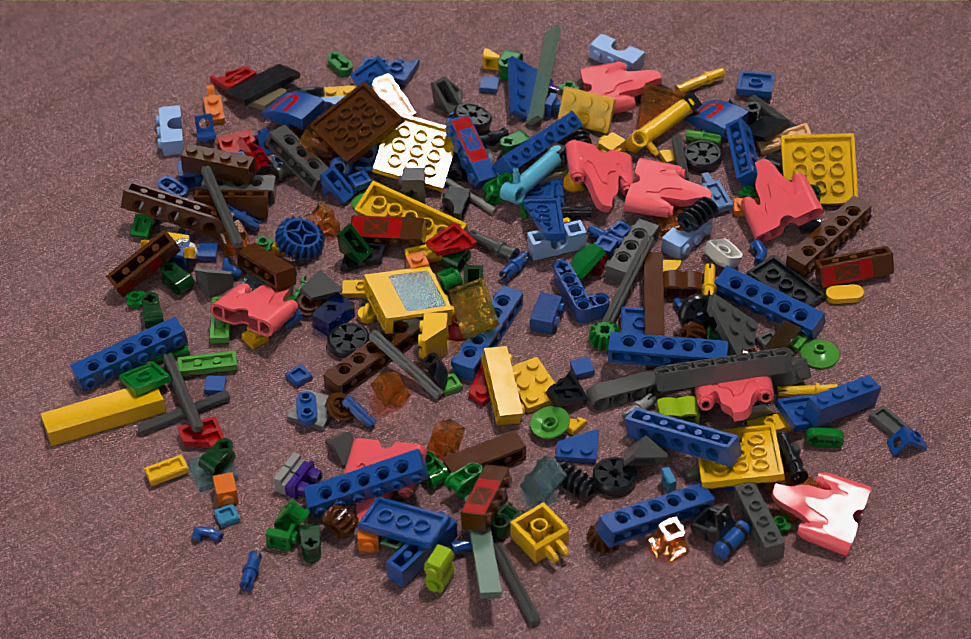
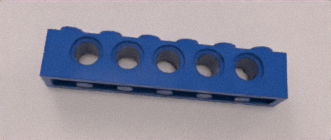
[492,111,583,176]
[714,265,826,340]
[451,285,523,382]
[70,316,188,392]
[608,332,728,367]
[625,407,742,467]
[304,449,429,517]
[596,483,715,547]

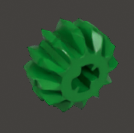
[588,320,621,352]

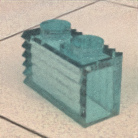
[520,456,567,504]

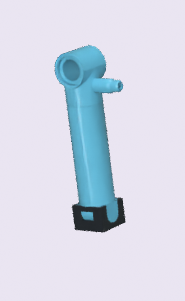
[500,142,568,205]

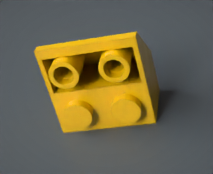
[418,312,449,367]

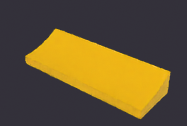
[354,181,469,244]
[40,387,166,446]

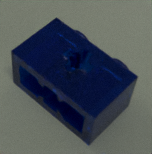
[312,293,355,336]

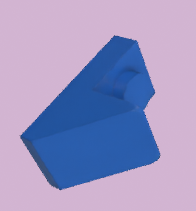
[320,165,356,205]

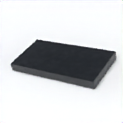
[224,63,300,106]
[746,255,827,308]

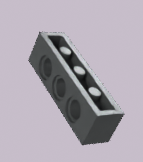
[265,125,329,192]
[201,175,277,204]
[604,219,659,284]
[734,482,785,563]

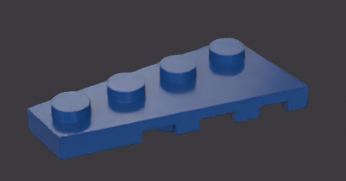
[508,56,538,120]
[523,198,565,242]

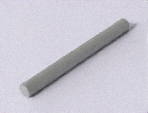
[445,178,497,215]

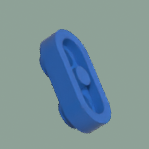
[157,176,189,198]
[296,391,318,426]

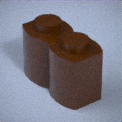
[663,270,702,299]

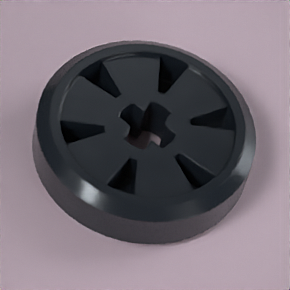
[286,87,325,98]
[452,103,492,133]
[684,140,722,173]
[678,294,718,329]
[327,323,370,358]
[593,457,637,496]

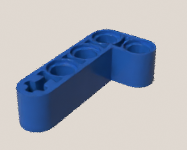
[554,260,610,323]

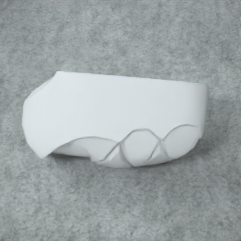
[704,238,743,268]

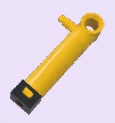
[626,91,703,157]

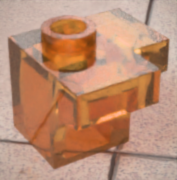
[306,200,340,238]
[219,220,249,257]
[370,372,411,407]
[427,419,465,458]
[646,517,690,561]

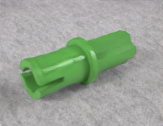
[685,129,722,145]

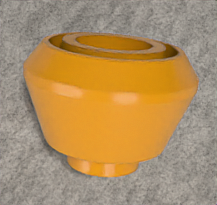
[563,171,586,193]

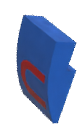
[262,92,325,130]
[684,100,749,139]

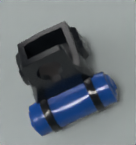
[690,504,752,560]

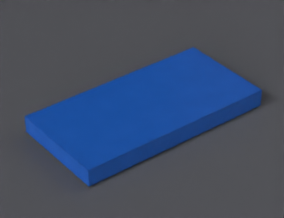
[358,496,451,550]

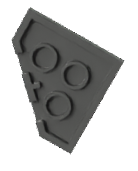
[707,293,758,355]

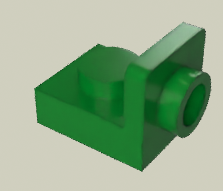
[130,213,157,239]
[265,523,299,552]

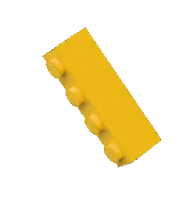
[481,346,525,426]

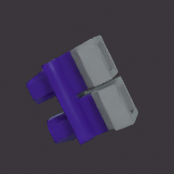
[273,452,323,499]

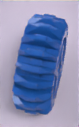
[275,216,325,262]

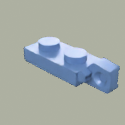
[701,172,733,213]

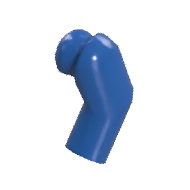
[750,239,767,264]
[222,258,242,279]
[191,526,224,542]

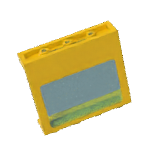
[363,266,455,334]

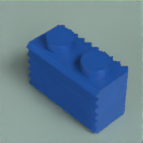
[530,292,565,334]

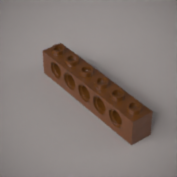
[120,180,235,241]
[786,195,872,278]
[323,318,422,395]

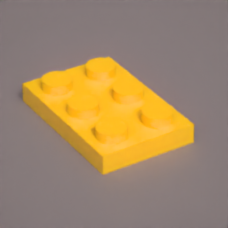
[558,87,616,134]
[512,357,555,414]

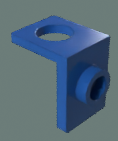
[194,113,216,142]
[253,128,273,155]
[355,145,378,173]
[887,426,928,456]

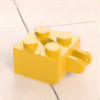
[510,502,569,563]

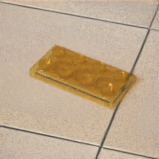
[448,277,500,339]

